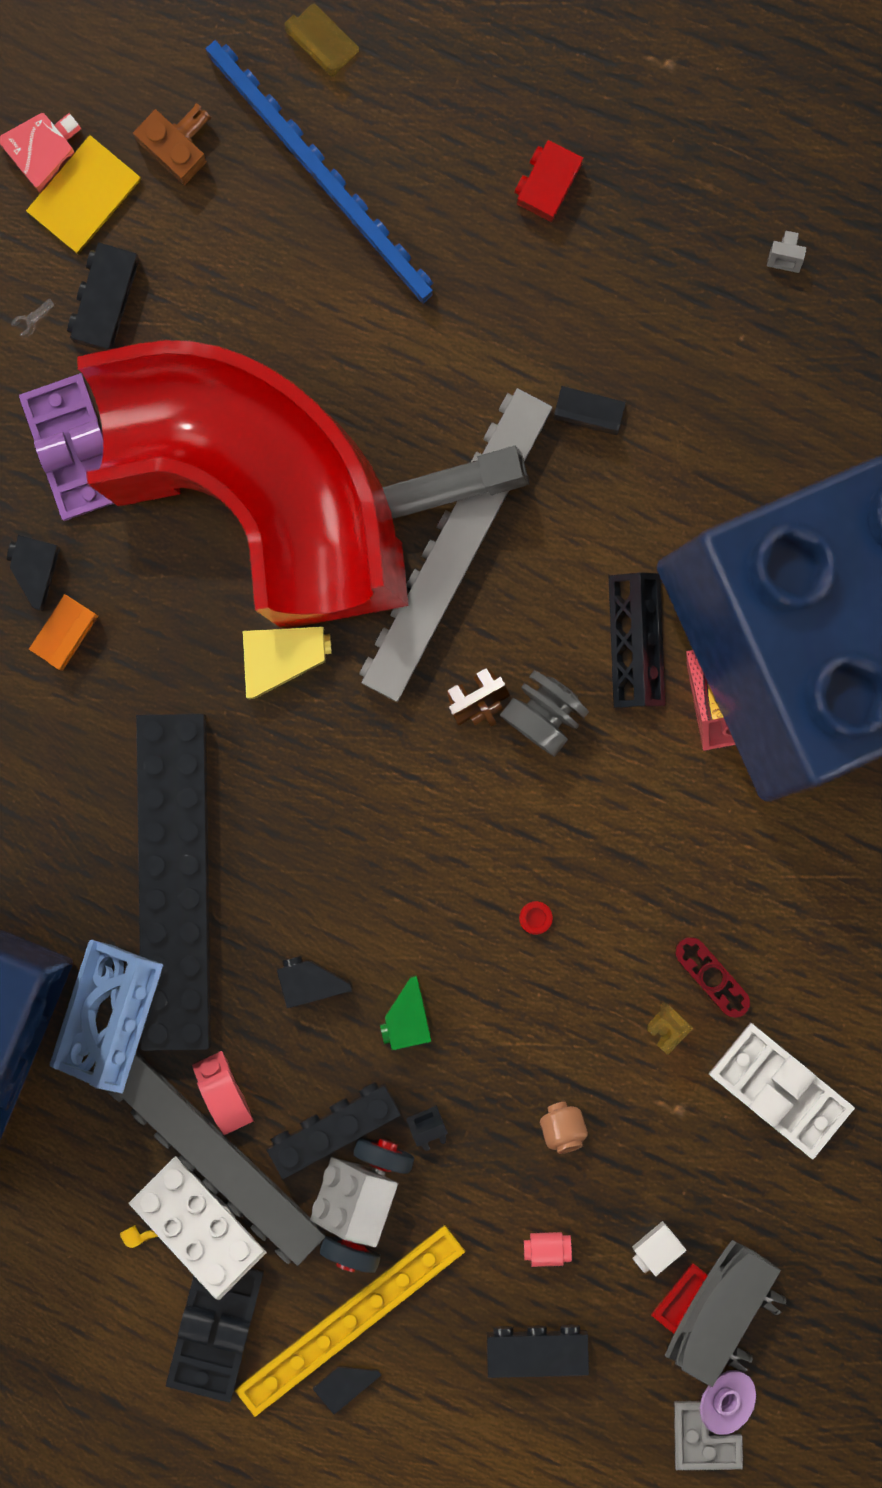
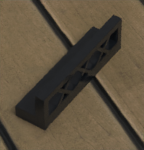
[609,572,665,708]

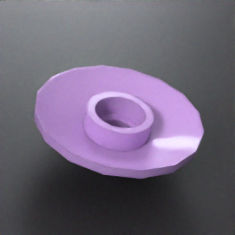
[700,1371,756,1435]

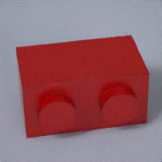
[514,140,583,222]

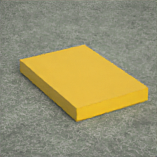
[26,135,141,255]

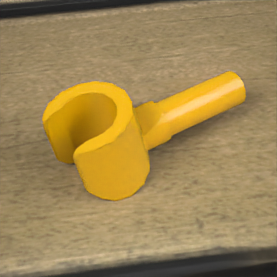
[120,1225,159,1248]

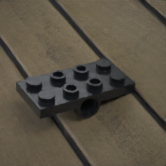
[166,1268,264,1403]

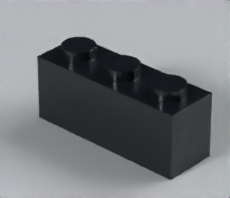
[67,242,140,351]
[487,1325,589,1378]

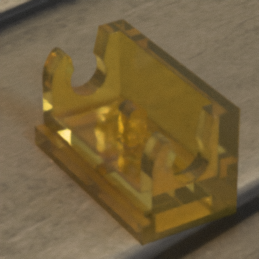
[647,1002,693,1055]

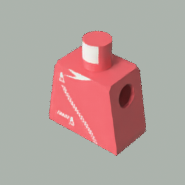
[0,113,81,193]

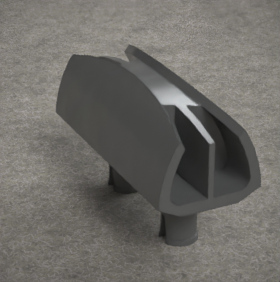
[665,1240,786,1387]

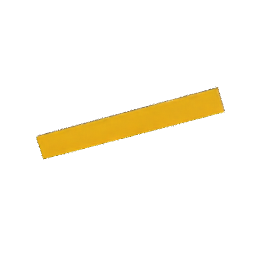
[234,1225,465,1417]

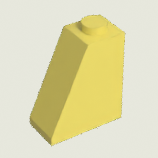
[243,627,331,699]

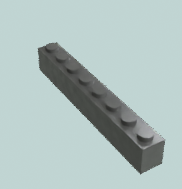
[107,1051,326,1266]

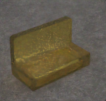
[284,3,359,78]

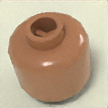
[540,1102,588,1154]

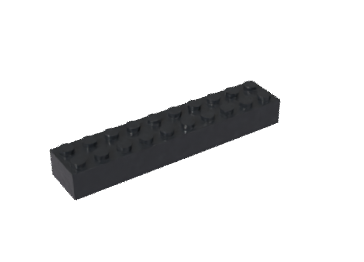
[136,714,211,1050]

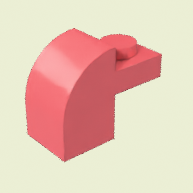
[192,1051,254,1135]

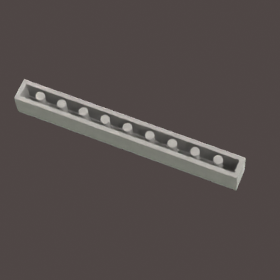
[359,388,552,702]

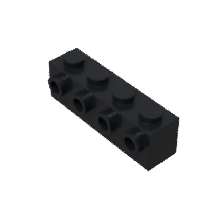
[267,1082,401,1179]

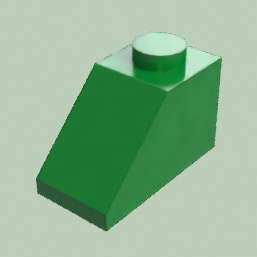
[380,975,431,1050]

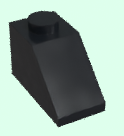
[7,535,60,612]
[277,956,352,1008]

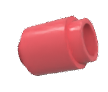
[524,1232,572,1267]

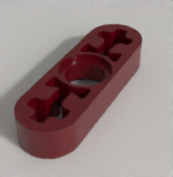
[675,937,750,1018]

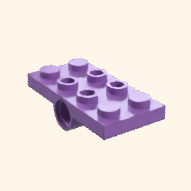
[19,373,114,521]

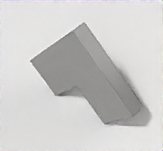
[674,1401,743,1470]

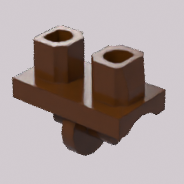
[447,668,510,727]

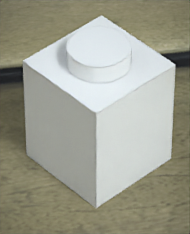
[632,1221,686,1276]

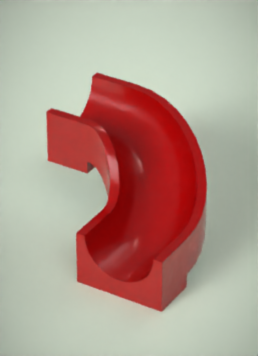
[77,340,409,629]

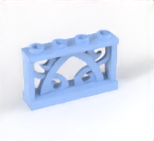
[50,940,163,1094]

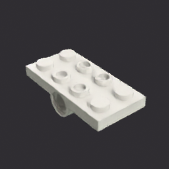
[709,1022,855,1159]
[128,1156,267,1300]

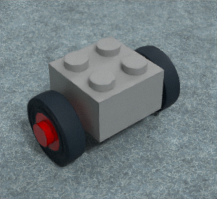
[310,1138,414,1273]

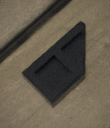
[313,1366,382,1414]

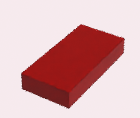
[651,1262,708,1334]

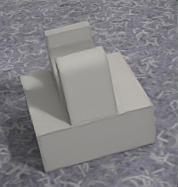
[767,230,806,273]

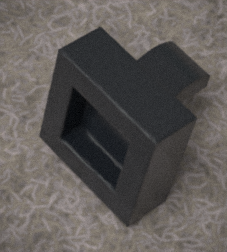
[406,1105,448,1151]

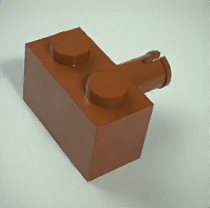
[133,103,211,186]

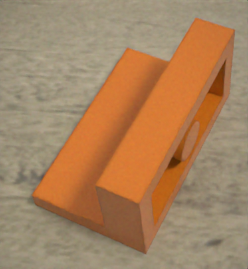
[29,594,98,671]

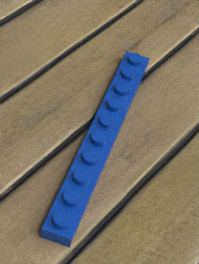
[205,40,433,304]

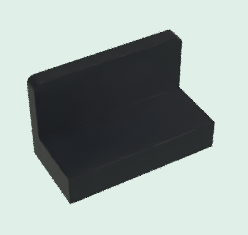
[553,386,626,436]

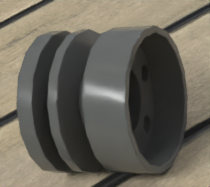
[500,670,589,757]

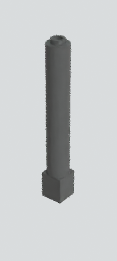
[383,445,530,519]

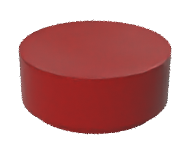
[519,901,553,935]

